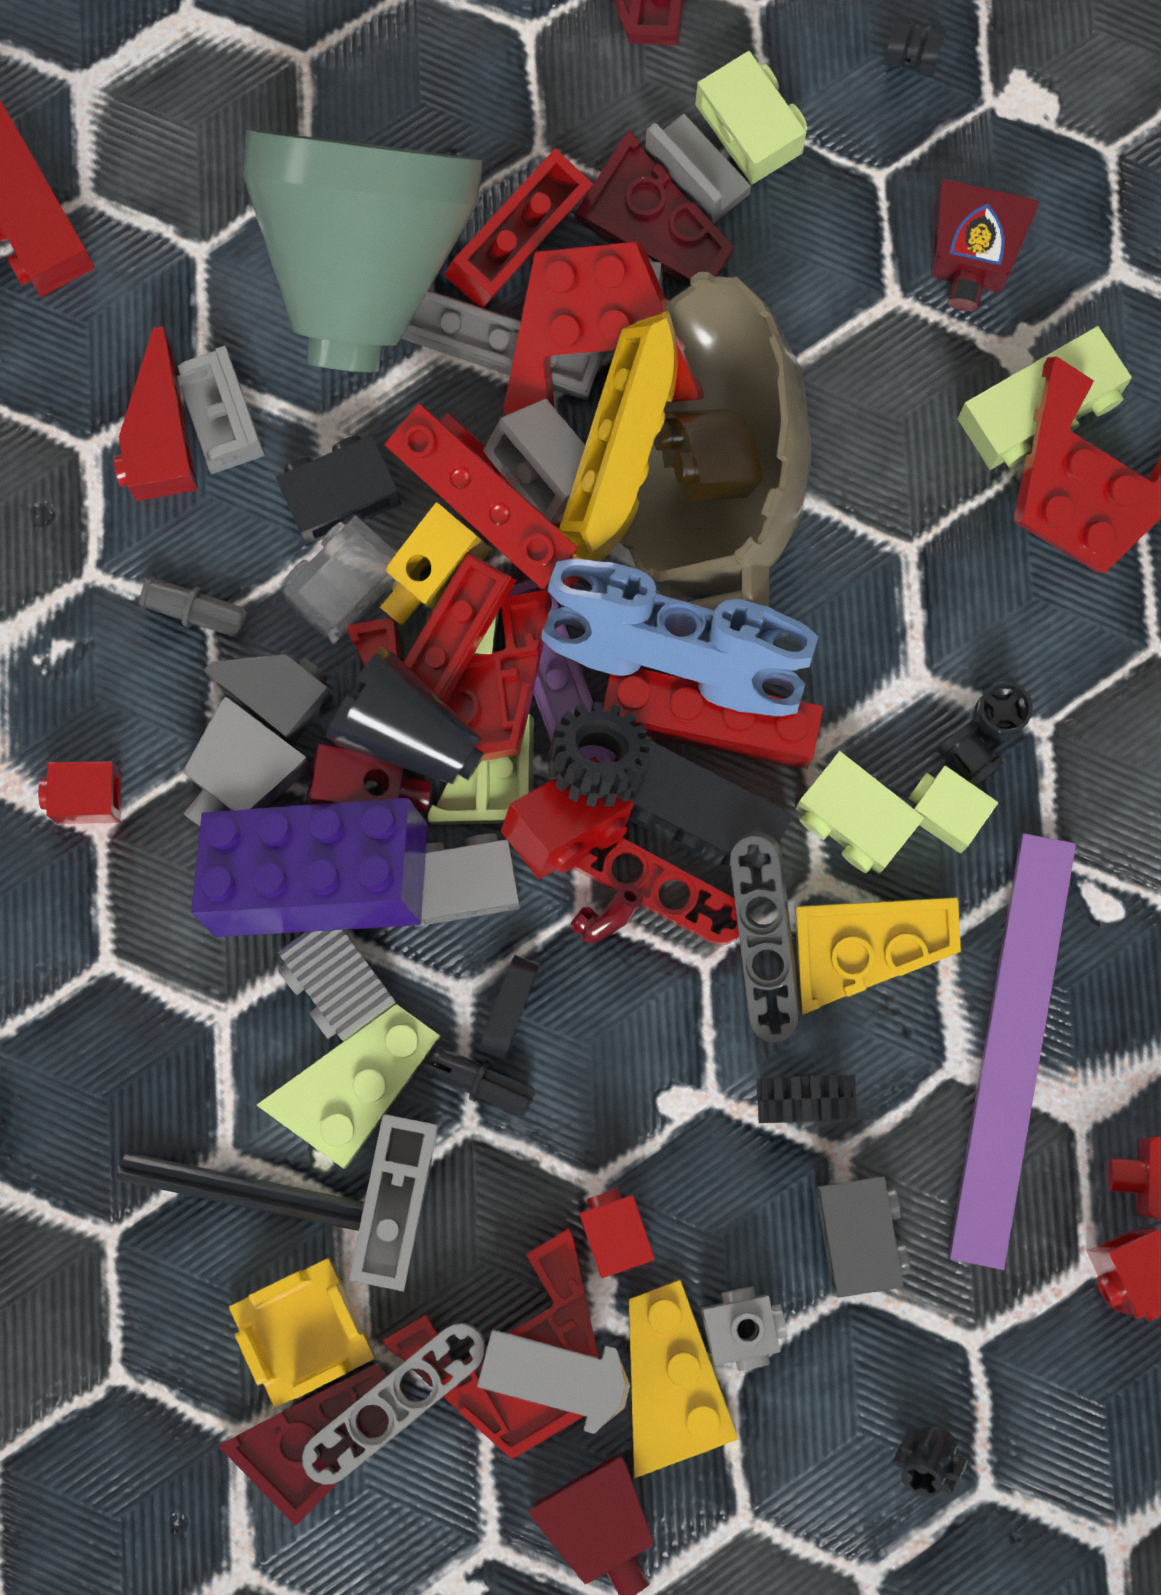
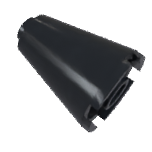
[326,647,485,784]

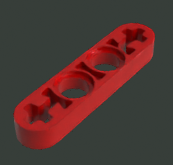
[573,837,739,946]

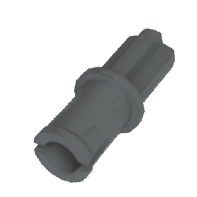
[139,575,246,637]

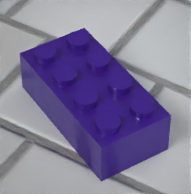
[191,798,428,937]

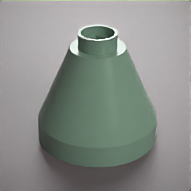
[242,130,483,372]

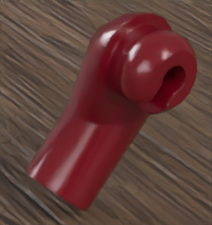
[570,884,643,943]

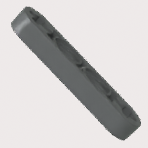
[730,831,801,1043]

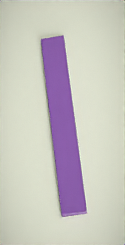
[948,833,1076,1270]

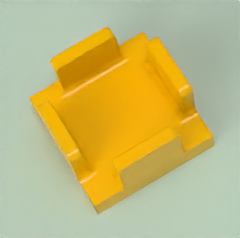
[229,1258,377,1408]

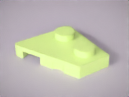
[428,714,534,825]

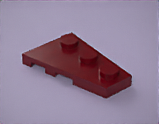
[575,129,734,287]
[218,1363,415,1526]

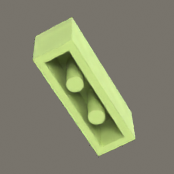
[957,326,1132,470]

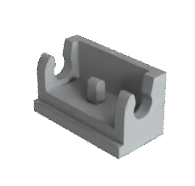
[177,346,265,474]

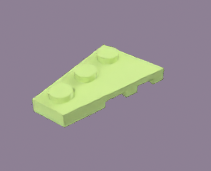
[257,1004,441,1169]

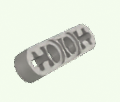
[302,1323,486,1485]

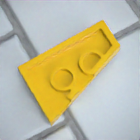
[794,897,961,1015]
[629,1280,738,1478]

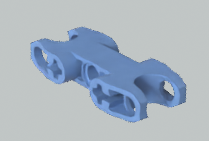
[541,559,818,716]

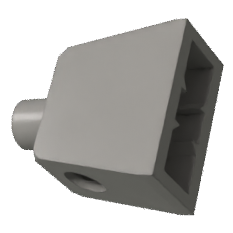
[184,697,311,827]

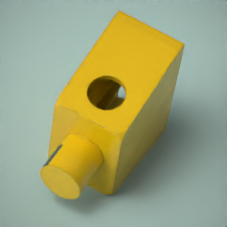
[378,502,492,626]

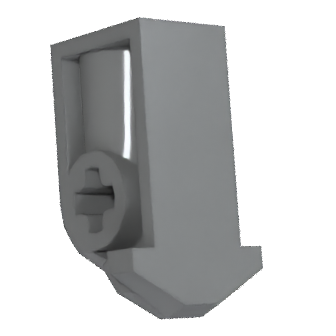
[477,1329,630,1434]

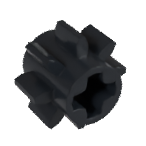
[893,1427,968,1497]

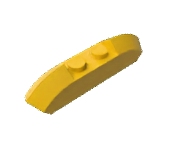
[559,311,678,562]

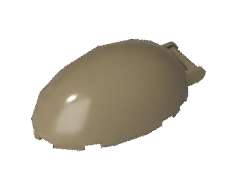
[621,272,811,610]

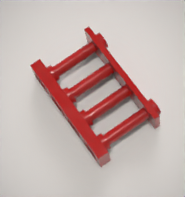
[384,403,582,589]

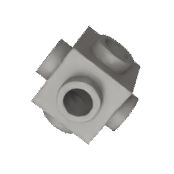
[701,1286,787,1371]

